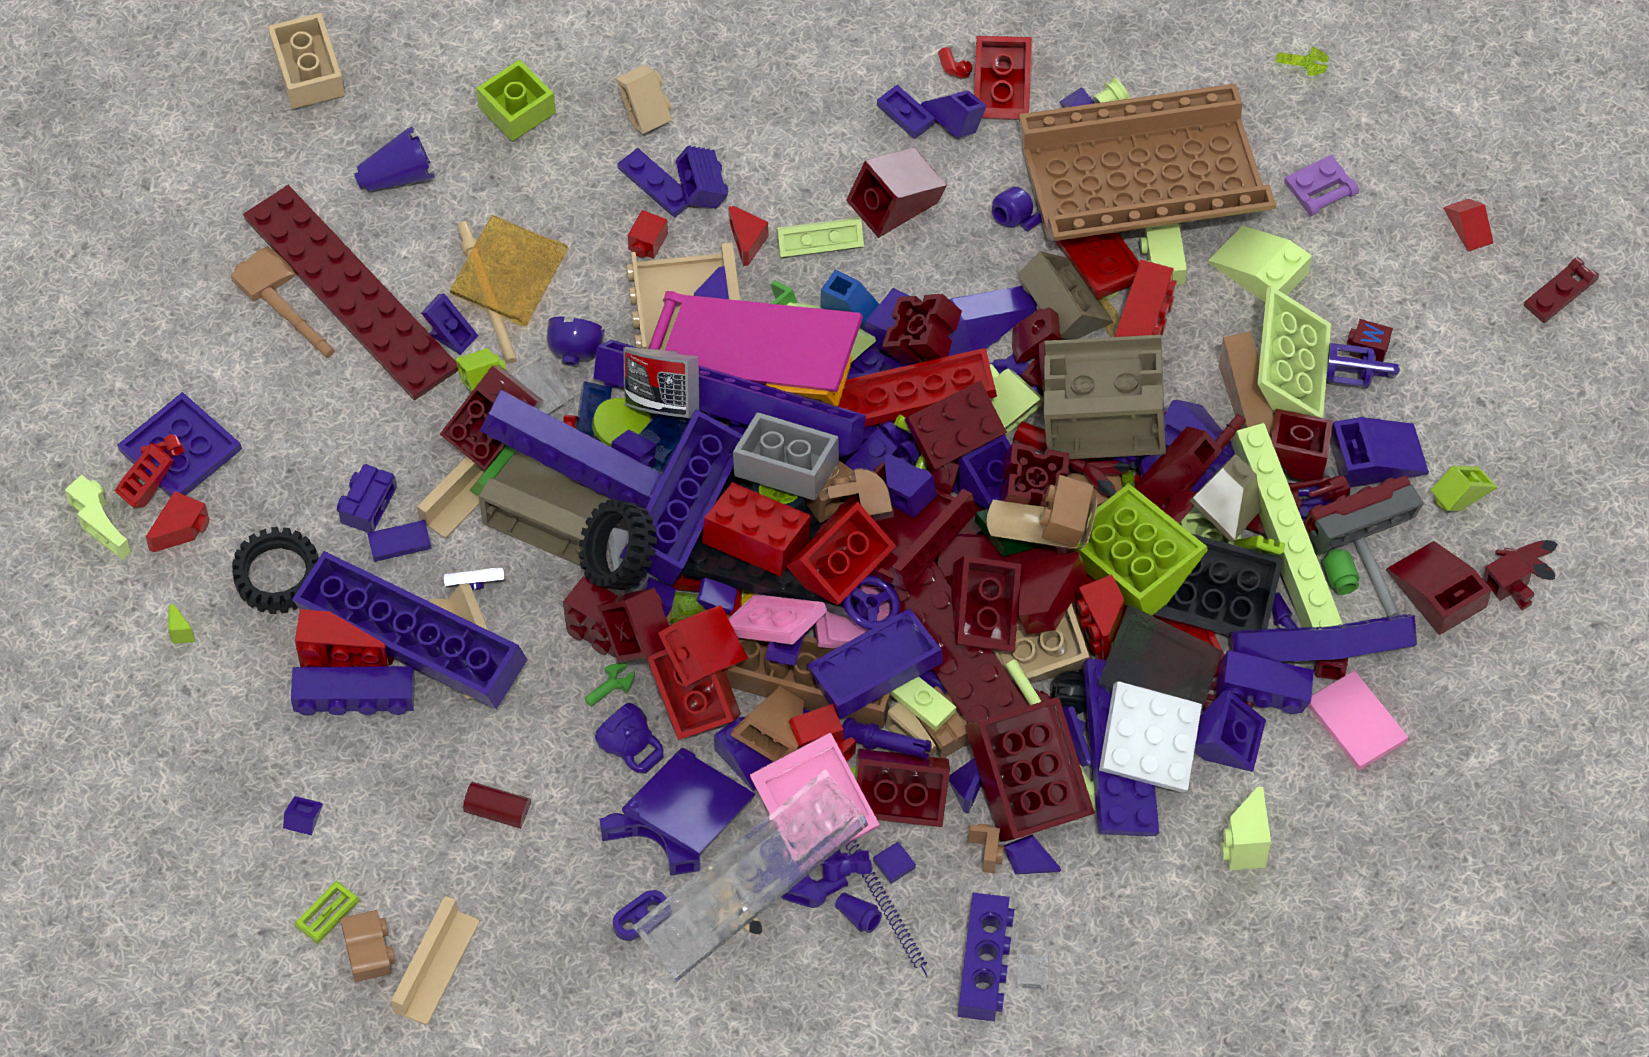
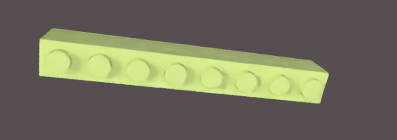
[1232,423,1343,627]

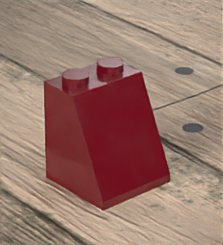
[846,147,947,238]

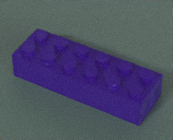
[619,409,743,586]

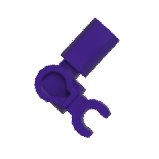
[821,848,872,881]

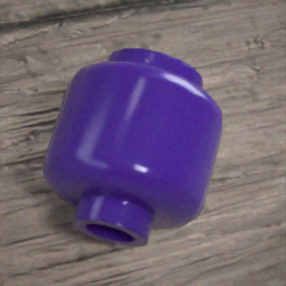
[992,186,1033,228]

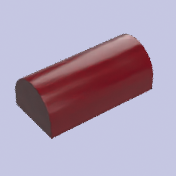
[463,782,531,829]

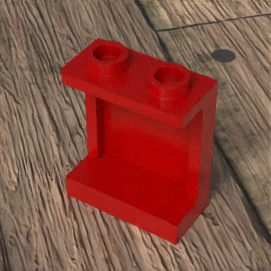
[658,605,748,687]

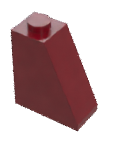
[1019,552,1087,634]

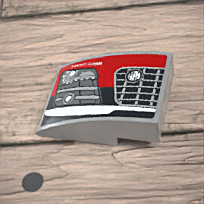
[623,347,699,418]

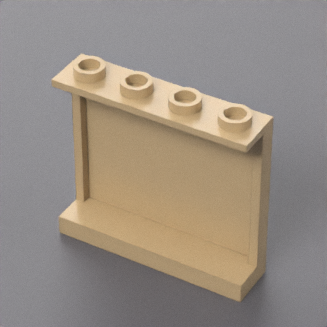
[627,242,740,350]

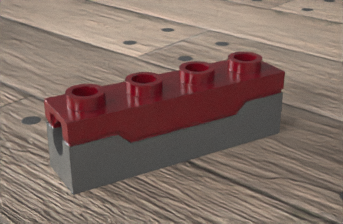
[1304,475,1424,554]

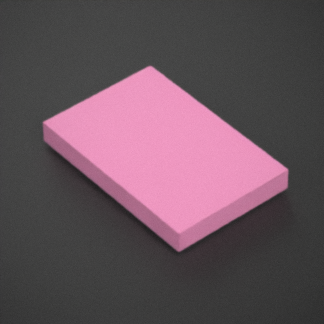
[729,594,827,644]
[1308,670,1409,770]

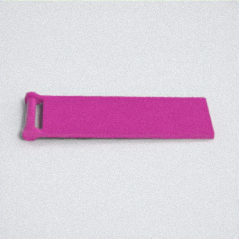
[648,291,863,392]

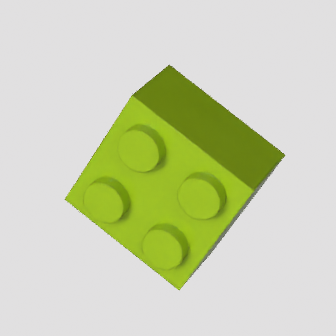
[476,59,556,142]

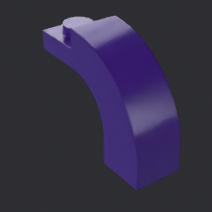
[599,813,700,876]

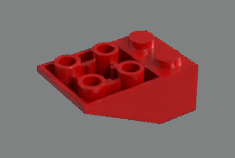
[295,609,389,667]

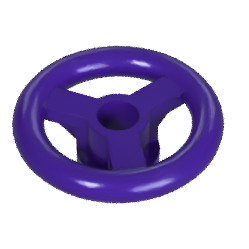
[843,575,900,630]

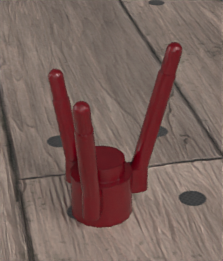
[1288,475,1350,523]

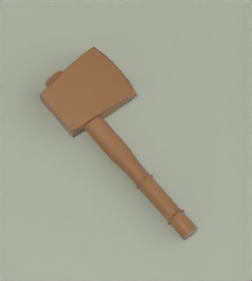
[231,246,335,358]

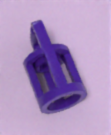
[1326,343,1400,388]

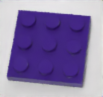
[117,392,242,497]

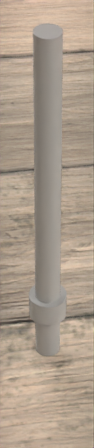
[1323,467,1400,616]

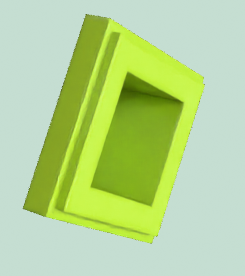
[168,604,195,644]

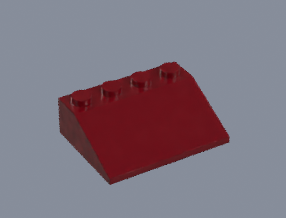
[965,697,1095,842]

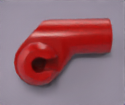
[938,47,973,79]

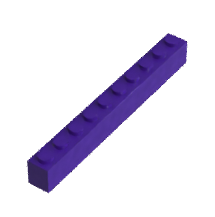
[593,339,866,456]

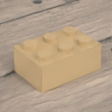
[268,13,345,109]

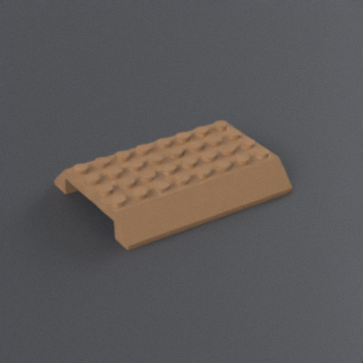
[1019,83,1276,241]

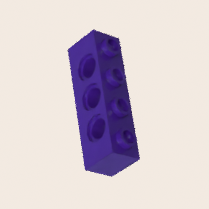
[958,892,1015,1022]

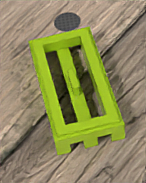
[1235,535,1285,556]
[294,880,360,945]

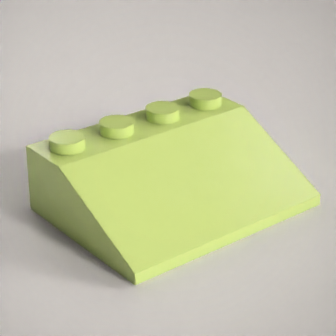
[1258,286,1331,418]

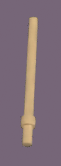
[457,221,517,364]

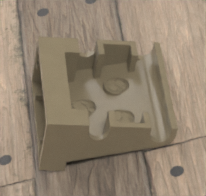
[1044,335,1166,459]
[479,451,612,566]

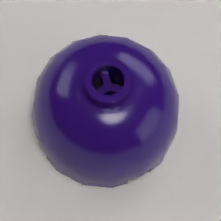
[547,316,605,366]

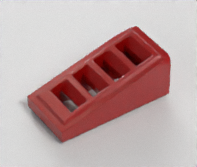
[115,443,174,507]

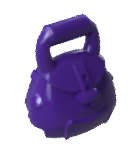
[595,703,664,774]

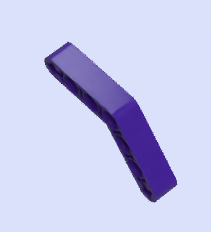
[1231,614,1417,662]

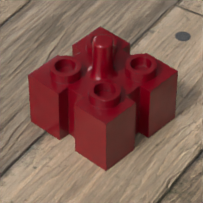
[882,294,962,364]
[1000,442,1069,507]

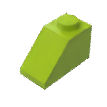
[1431,465,1498,511]

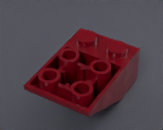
[440,365,544,471]
[1386,541,1492,635]

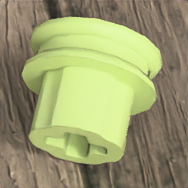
[1093,78,1130,103]

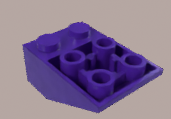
[1330,417,1429,488]

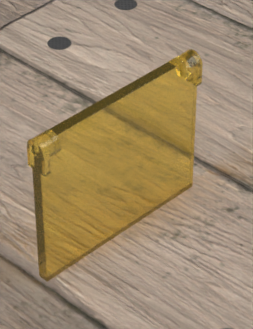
[450,215,569,326]

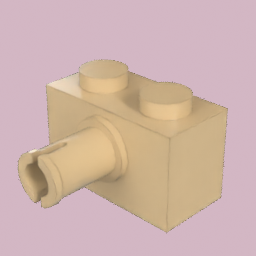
[615,64,672,134]

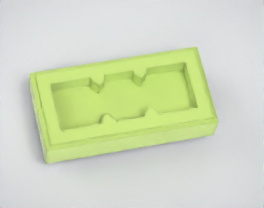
[891,676,956,731]

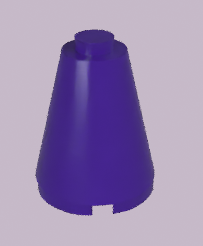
[354,126,435,192]

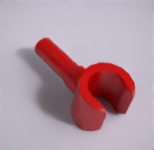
[141,434,184,457]

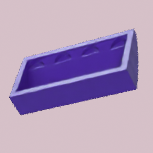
[807,608,943,720]

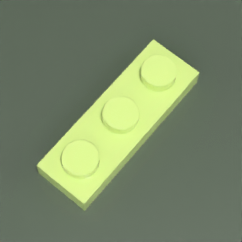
[776,217,864,257]

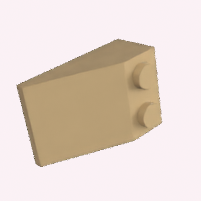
[994,603,1092,686]

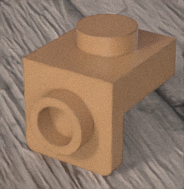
[968,824,1004,873]

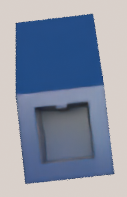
[821,269,879,330]

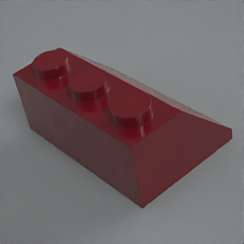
[855,748,950,827]

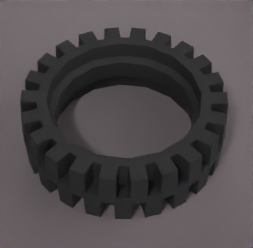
[579,499,657,590]
[232,527,319,614]

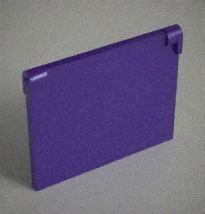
[622,748,755,857]

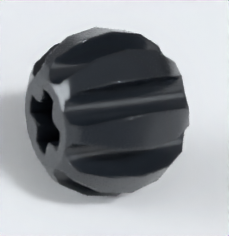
[1051,671,1087,715]

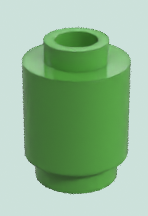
[1322,549,1360,595]

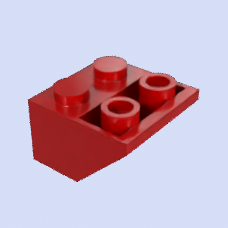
[1076,575,1125,660]

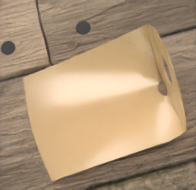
[986,497,1098,549]

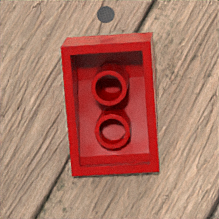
[974,36,1032,120]

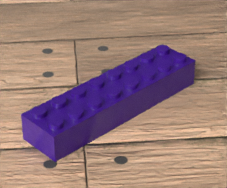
[292,551,528,709]

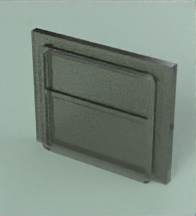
[1097,605,1223,714]

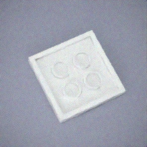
[1099,681,1202,793]

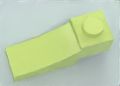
[65,475,131,560]

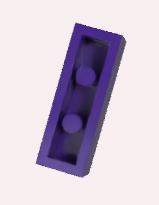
[1216,650,1314,714]

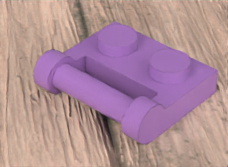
[1284,155,1359,216]

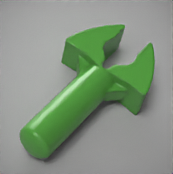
[585,663,635,706]

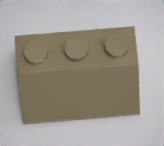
[1018,251,1114,340]

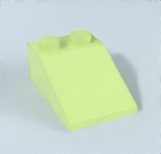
[1208,225,1312,302]

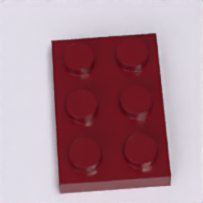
[904,380,1007,471]

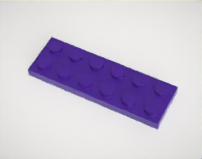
[1083,659,1159,837]

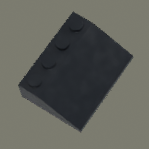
[1153,533,1284,636]

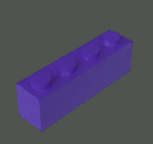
[291,666,415,715]

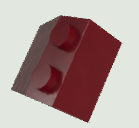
[951,555,1021,653]

